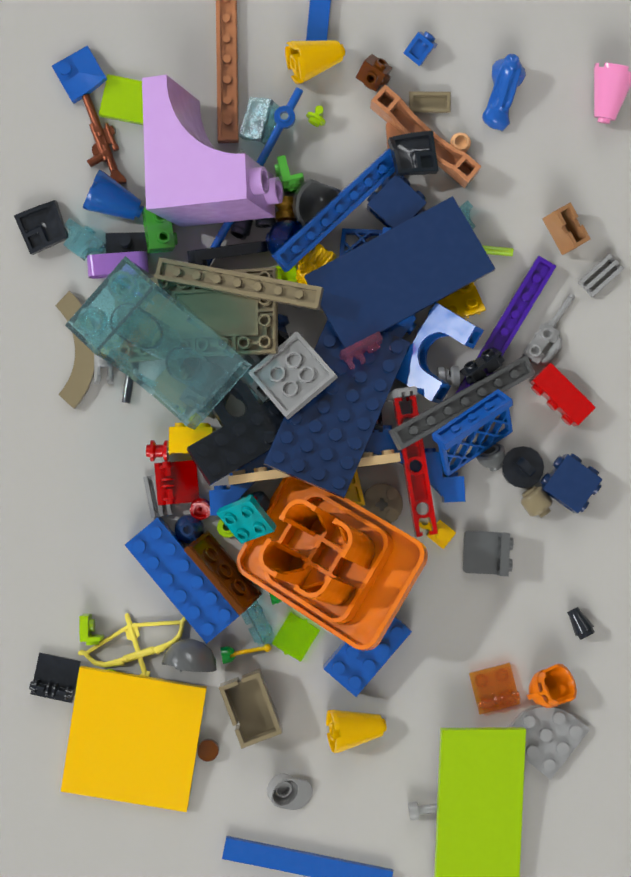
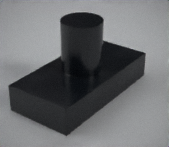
[106,232,149,255]

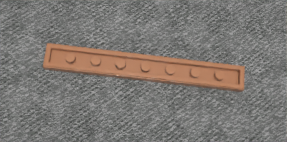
[216,0,239,143]

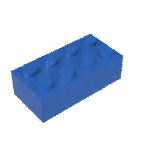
[323,616,412,697]

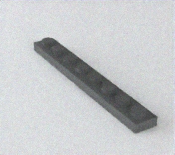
[389,355,536,450]

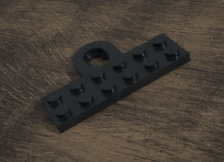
[187,377,284,486]

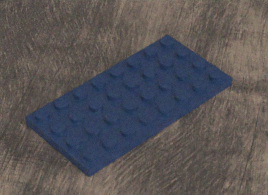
[264,320,410,499]

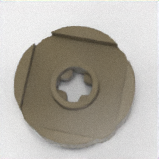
[361,484,403,524]

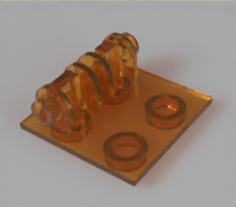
[469,663,521,715]

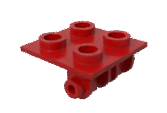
[154,460,200,506]

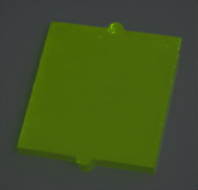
[271,612,320,662]

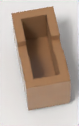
[542,202,591,255]

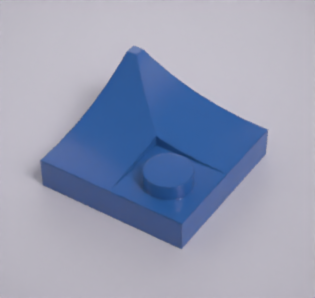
[52,45,107,104]

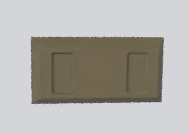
[409,91,451,113]

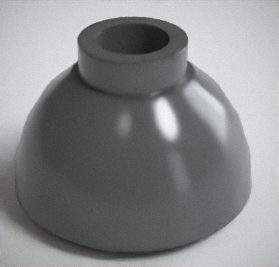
[476,443,505,471]

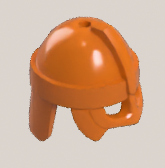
[526,664,577,708]

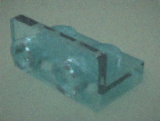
[239,97,280,145]

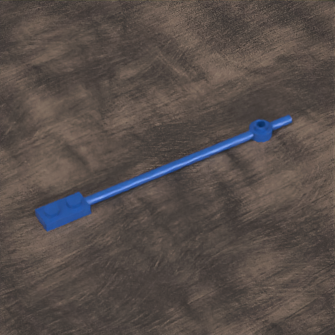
[207,87,304,267]

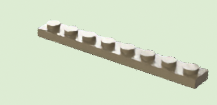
[155,258,324,310]

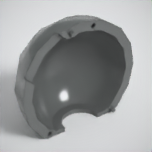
[292,179,341,227]
[162,639,217,672]

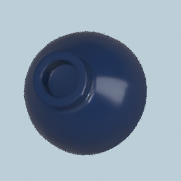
[175,514,204,544]

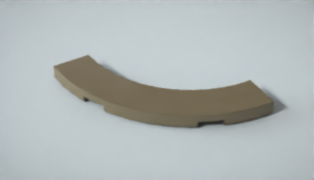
[55,291,97,409]

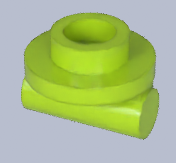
[306,105,326,127]

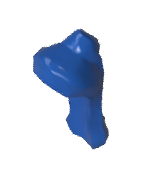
[482,54,526,131]

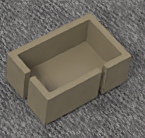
[219,669,283,749]

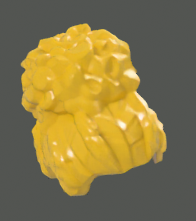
[296,244,336,284]

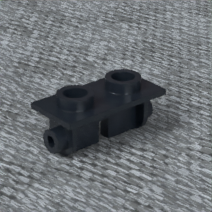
[460,347,505,385]

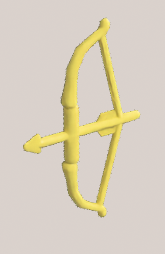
[78,613,187,677]

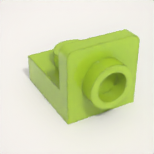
[79,614,104,645]

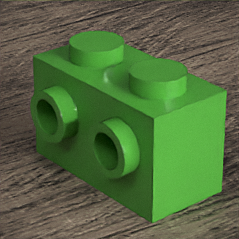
[142,207,178,254]

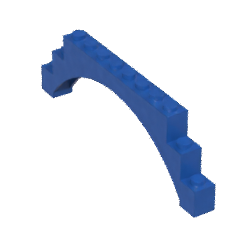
[209,425,466,516]

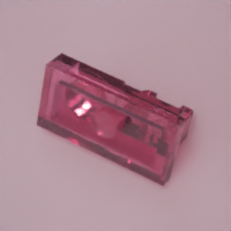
[339,331,383,370]

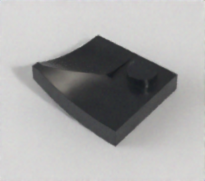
[388,131,439,176]
[14,200,70,255]

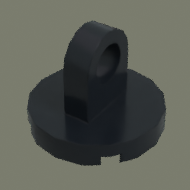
[501,446,544,488]

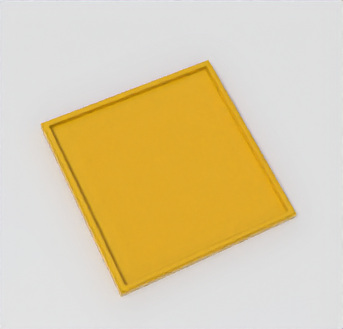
[61,666,207,812]

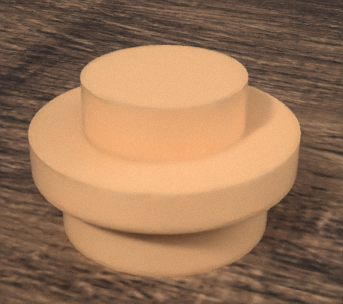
[450,133,471,152]

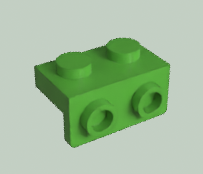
[274,155,304,193]

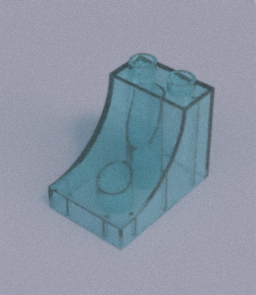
[65,256,252,430]

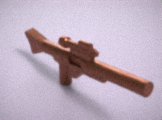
[82,94,127,184]

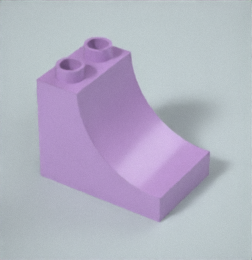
[142,74,283,227]

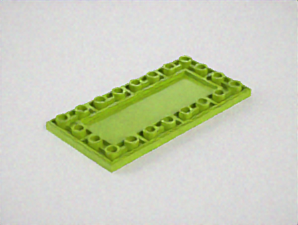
[434,727,526,877]

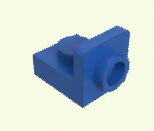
[403,31,438,66]

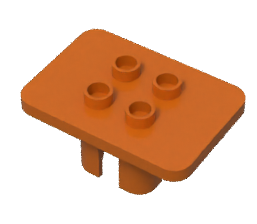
[236,477,428,651]

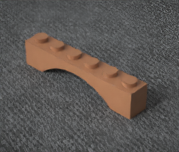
[370,85,482,189]

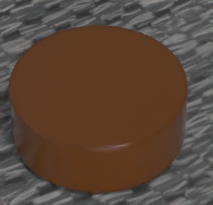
[197,739,219,762]

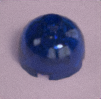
[265,220,302,255]

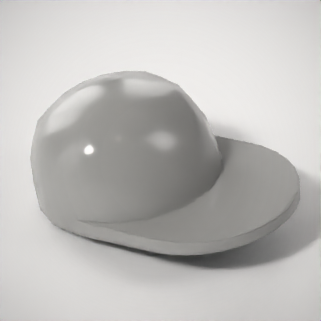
[267,773,312,810]

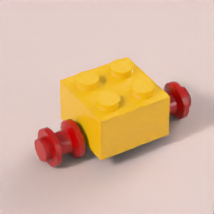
[146,423,216,462]

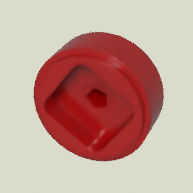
[190,498,210,520]

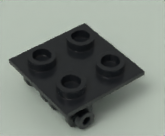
[29,652,81,703]

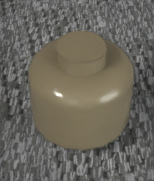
[521,485,553,518]

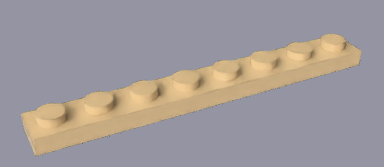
[228,449,401,485]

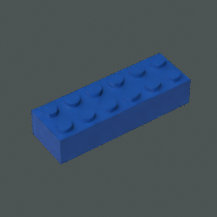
[125,517,240,644]

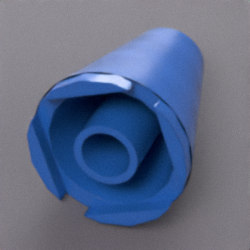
[83,170,144,220]

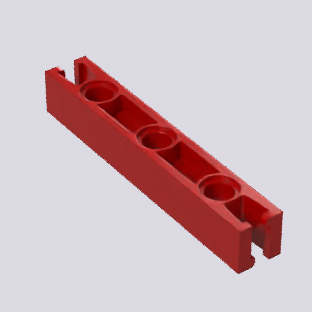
[393,395,438,537]

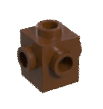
[355,54,392,91]

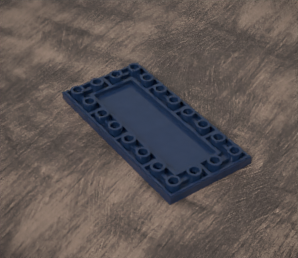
[304,196,496,351]

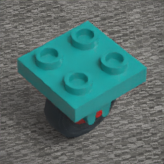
[216,491,276,544]

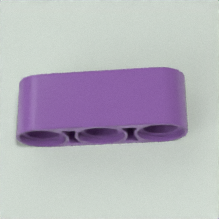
[87,251,149,279]

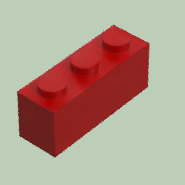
[529,363,596,426]

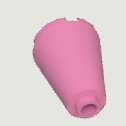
[594,63,631,124]

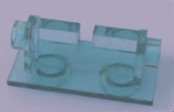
[241,600,275,646]

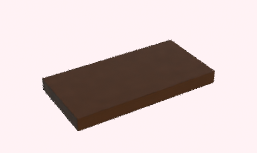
[184,530,262,615]

